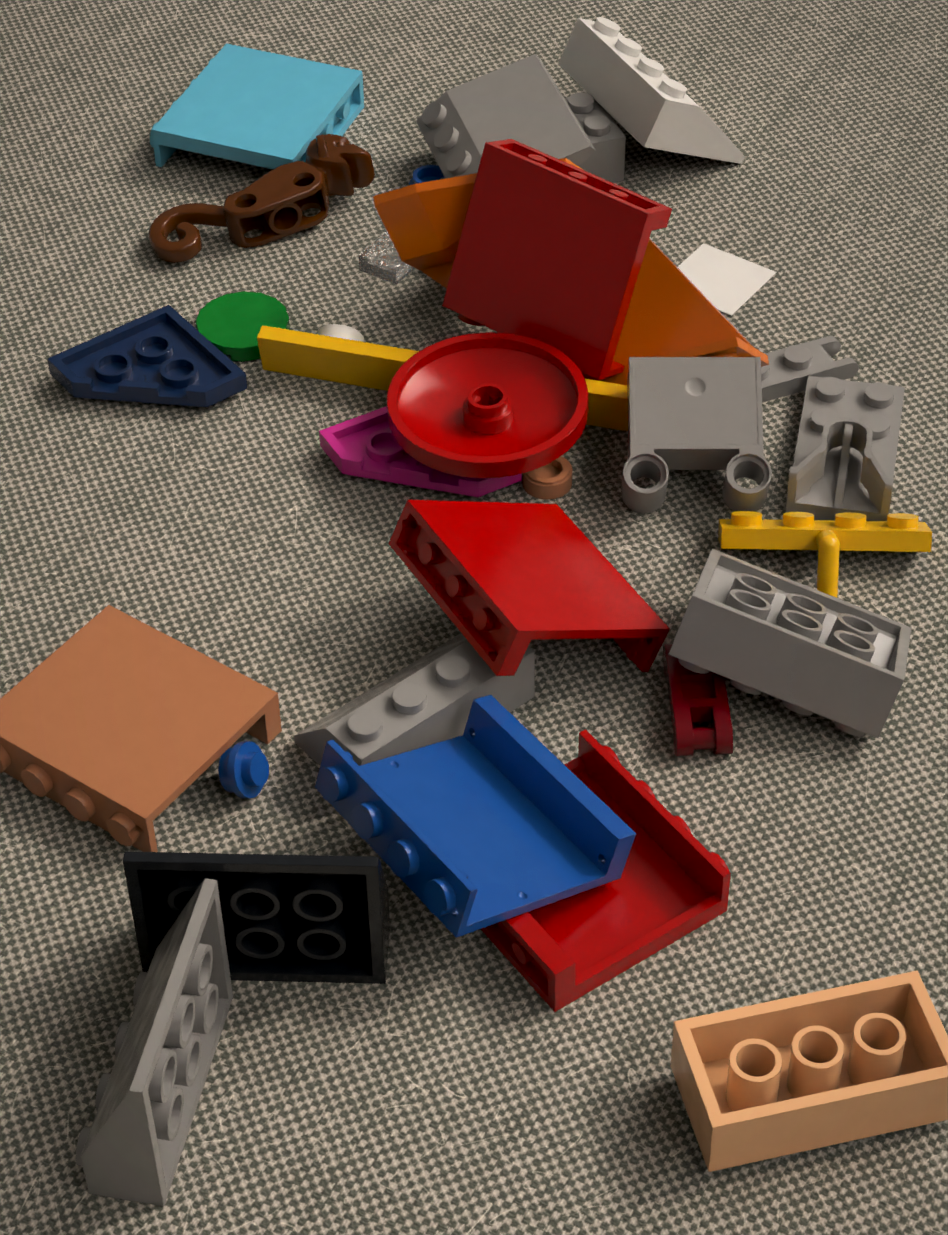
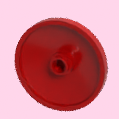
[387,332,588,478]

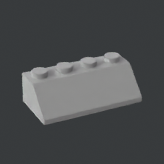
[294,633,535,766]

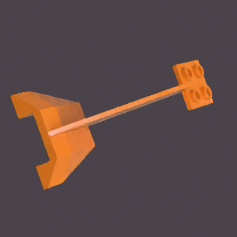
[373,158,769,385]

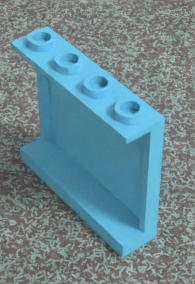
[150,43,364,169]

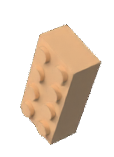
[671,970,948,1172]

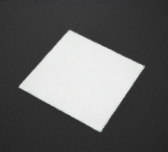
[678,243,777,316]

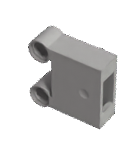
[621,357,772,514]

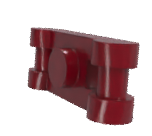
[663,643,733,757]

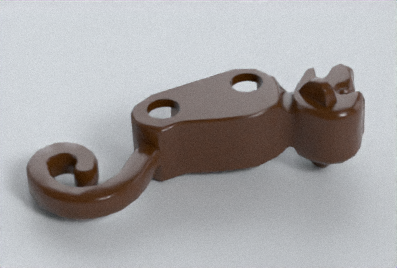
[149,134,375,263]

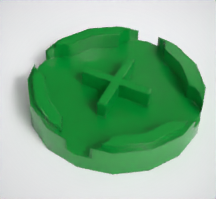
[196,291,290,362]

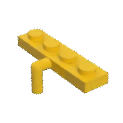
[718,511,932,598]

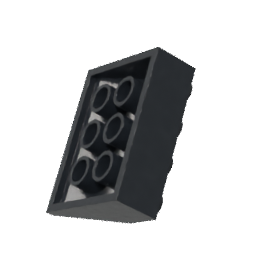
[123,851,390,984]

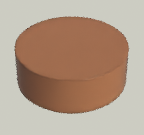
[522,456,572,500]

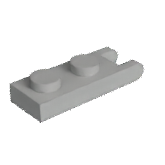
[761,336,859,403]

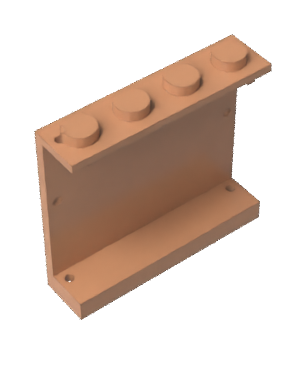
[0,605,282,852]

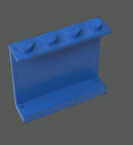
[315,695,636,938]

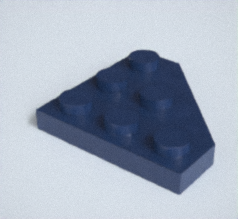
[47,305,247,407]

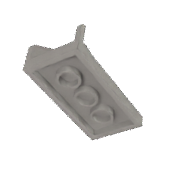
[785,376,905,521]

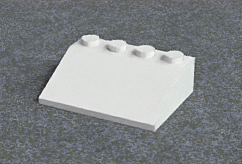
[558,17,745,164]

